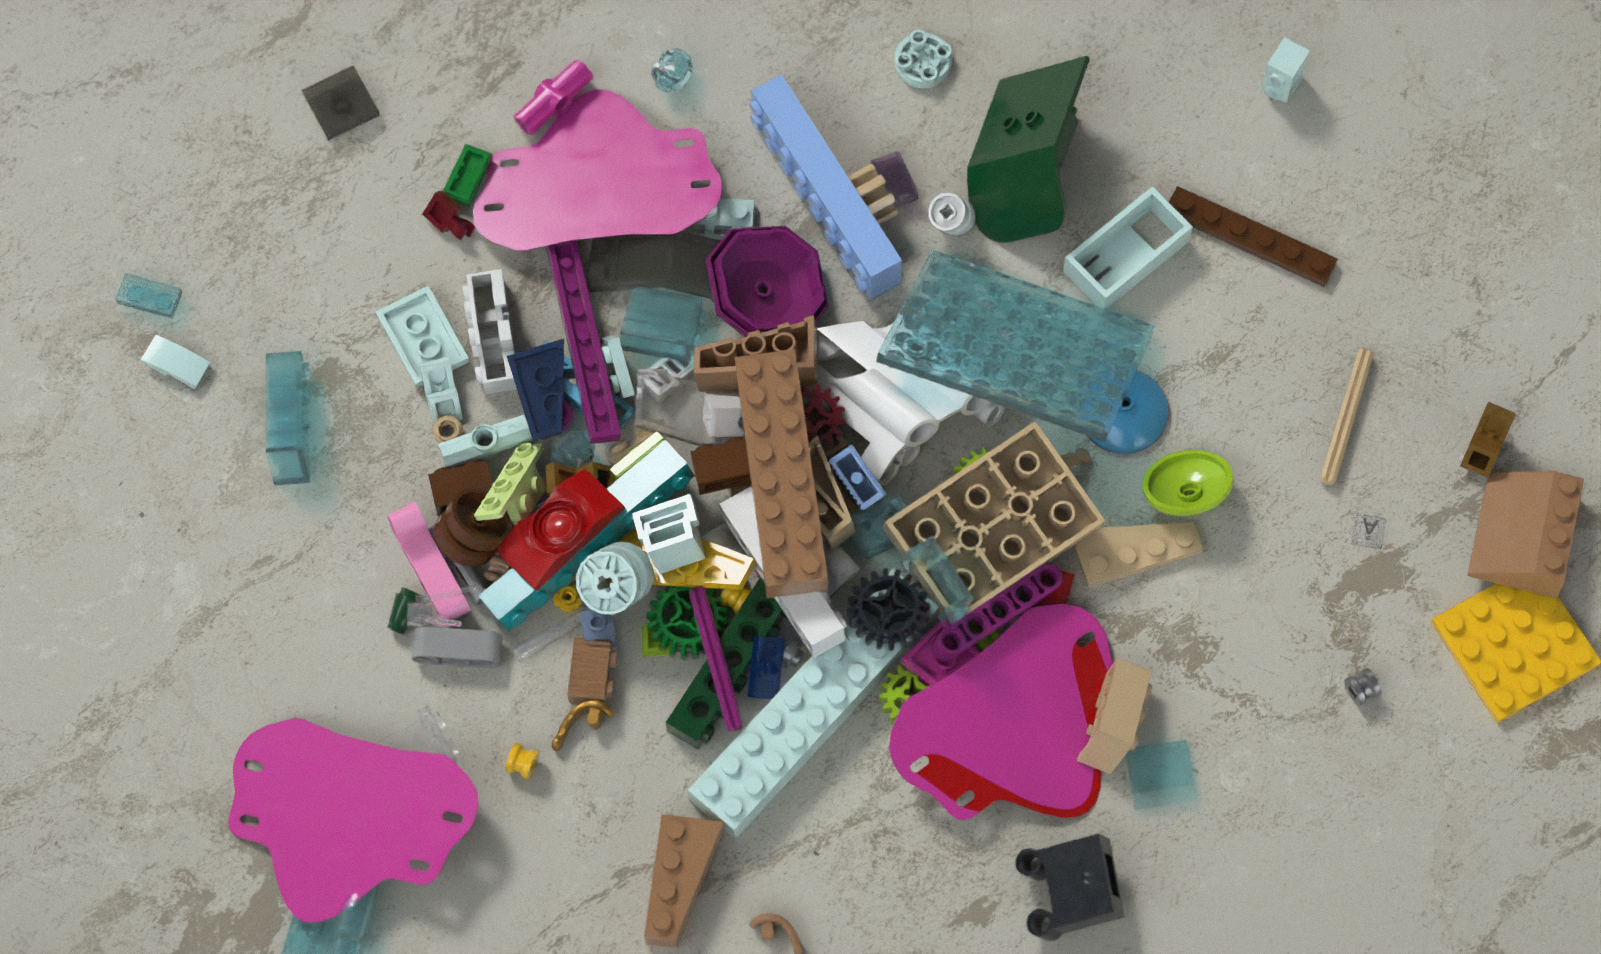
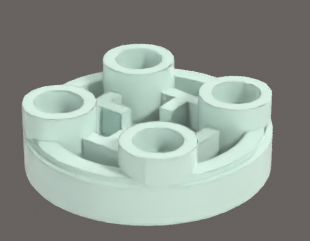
[894,30,952,88]

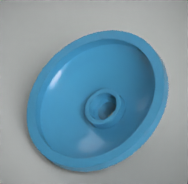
[1078,368,1169,454]

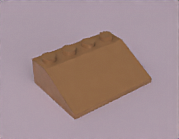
[1467,471,1584,598]

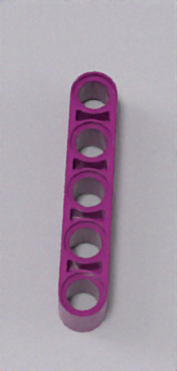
[932,564,1062,661]

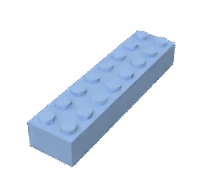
[749,74,902,300]

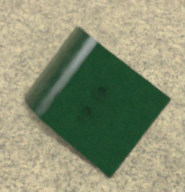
[967,56,1090,243]

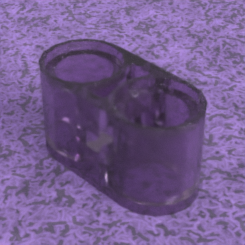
[870,150,918,208]

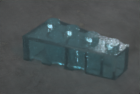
[266,351,311,486]

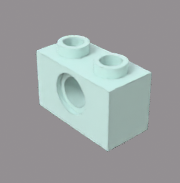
[1261,37,1310,103]

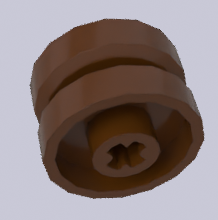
[433,488,512,567]

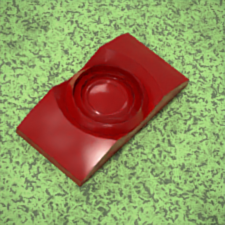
[497,469,625,592]

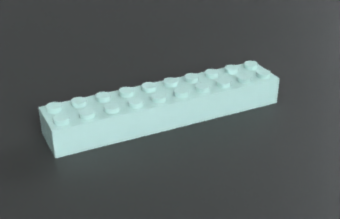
[688,569,939,839]

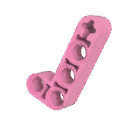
[387,502,471,625]

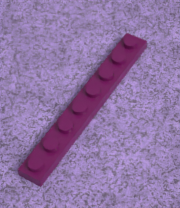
[545,240,621,444]

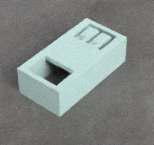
[1063,186,1193,312]

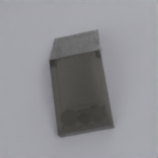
[586,231,721,302]

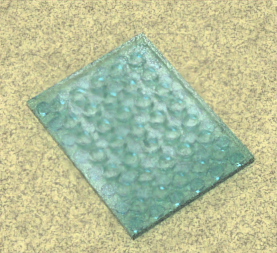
[876,249,1155,442]

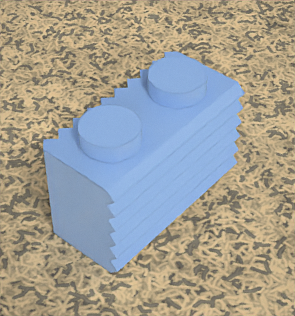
[828,445,886,511]

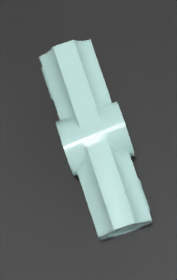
[438,415,532,468]

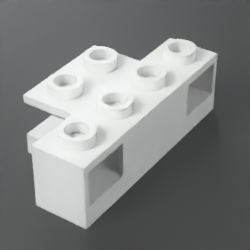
[462,269,517,394]

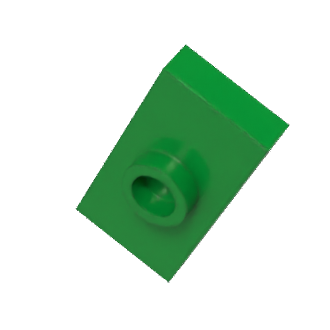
[443,144,493,207]

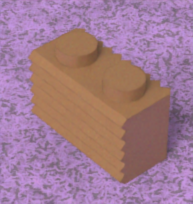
[567,637,617,704]

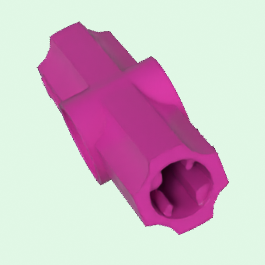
[513,60,593,135]

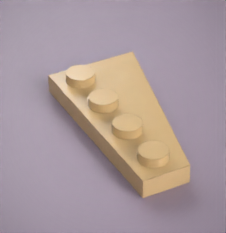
[1073,522,1203,588]

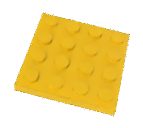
[1430,583,1601,724]

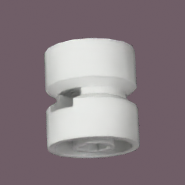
[928,193,975,236]

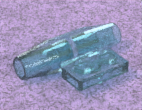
[281,884,378,954]

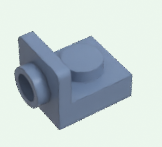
[580,610,617,647]

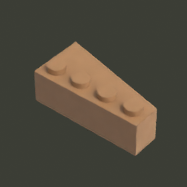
[694,315,818,392]
[644,814,725,948]

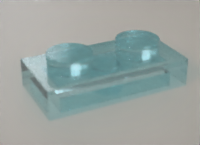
[115,273,182,319]

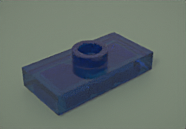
[747,636,785,699]

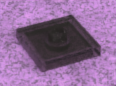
[301,65,380,140]

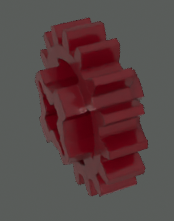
[801,384,846,448]

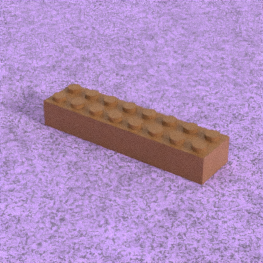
[734,349,828,598]

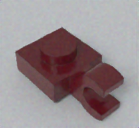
[422,190,476,240]

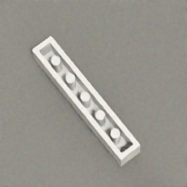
[719,487,847,658]

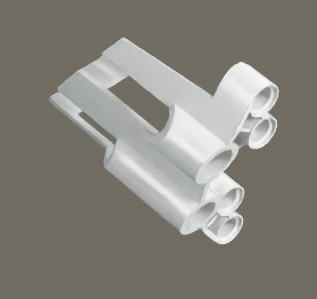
[808,319,1026,486]

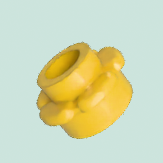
[553,584,583,612]

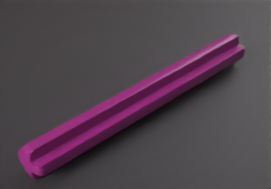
[689,586,743,732]

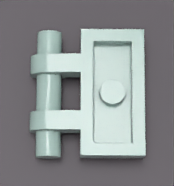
[693,198,754,249]

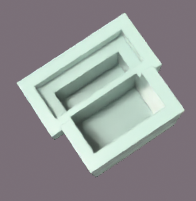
[632,494,706,574]

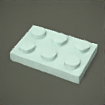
[376,286,469,389]

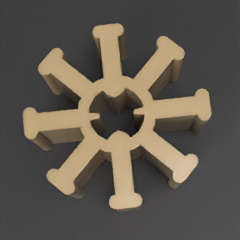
[848,164,898,225]

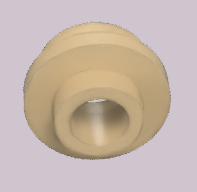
[433,416,463,443]

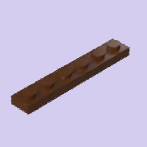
[1169,186,1338,287]

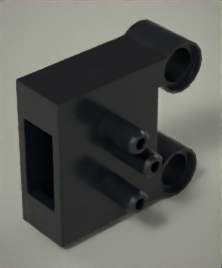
[1015,833,1125,941]

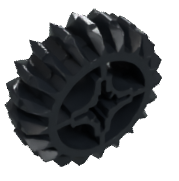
[847,568,930,651]

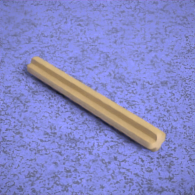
[1320,348,1374,486]

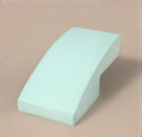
[140,335,210,389]
[419,357,463,425]

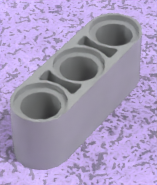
[412,627,503,668]

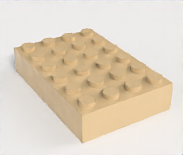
[882,421,1105,625]

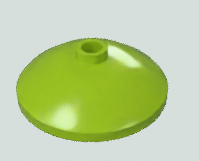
[1142,450,1233,516]

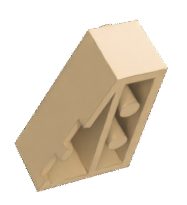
[808,436,856,551]
[1076,658,1152,774]

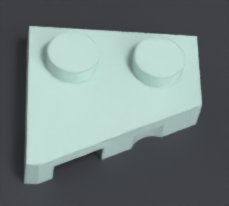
[600,335,635,398]

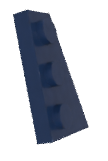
[507,338,565,443]

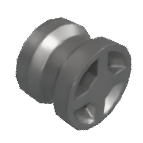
[1344,668,1382,706]

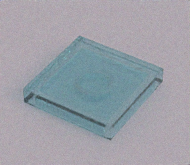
[1125,740,1196,810]

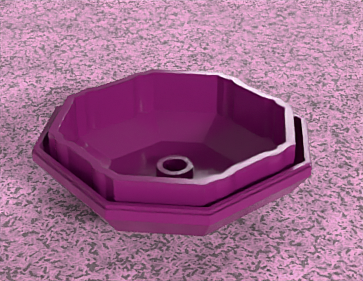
[706,226,829,337]

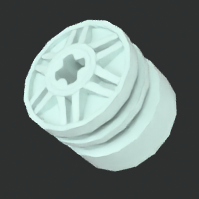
[576,542,653,615]

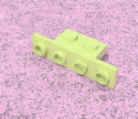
[474,443,546,526]

